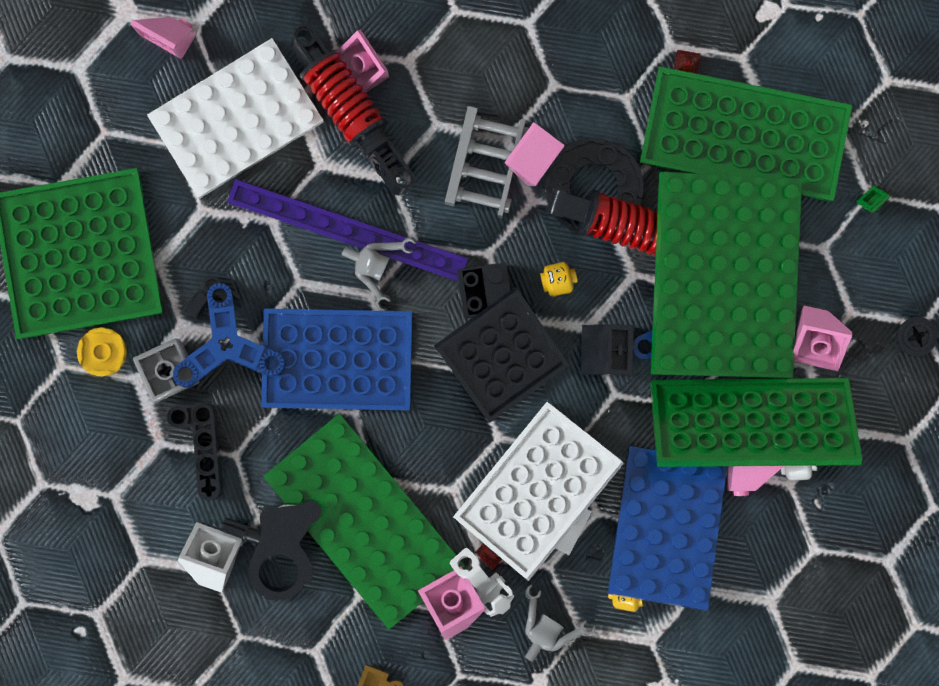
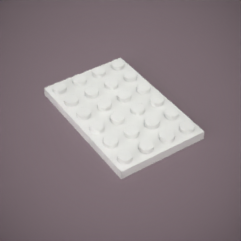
[147,38,324,199]
[453,402,624,580]

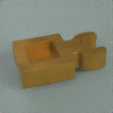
[358,664,404,686]

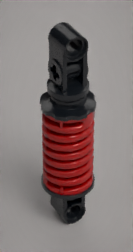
[291,25,415,196]
[545,188,658,257]

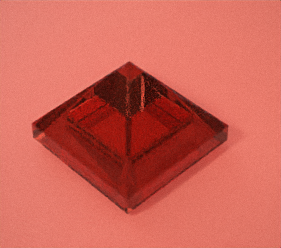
[674,50,701,74]
[475,543,502,570]

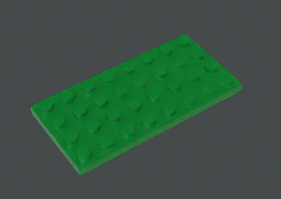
[639,66,852,202]
[650,378,863,467]
[263,413,465,630]

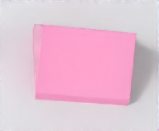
[338,29,389,92]
[504,122,565,187]

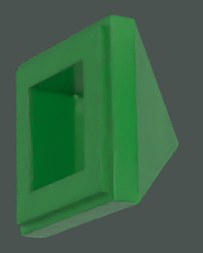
[856,185,890,213]

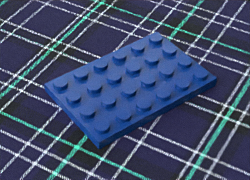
[261,309,412,410]
[607,446,727,611]

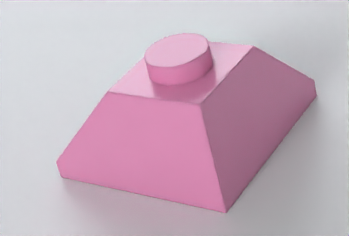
[130,17,196,59]
[793,306,852,371]
[727,466,784,496]
[418,566,486,641]

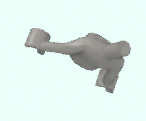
[342,237,417,311]
[525,585,595,662]

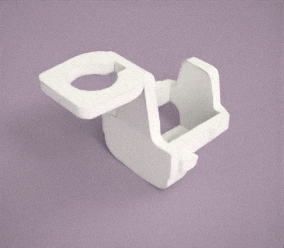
[450,548,514,617]

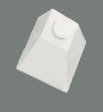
[178,522,242,593]

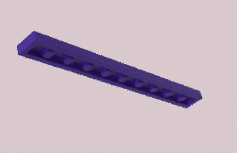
[227,179,468,282]

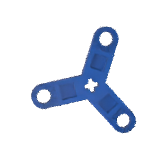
[173,283,284,388]

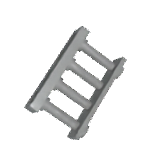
[445,106,529,218]

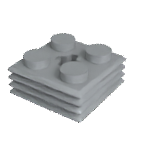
[133,338,199,403]

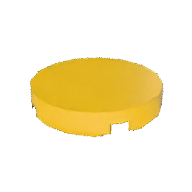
[77,327,127,377]

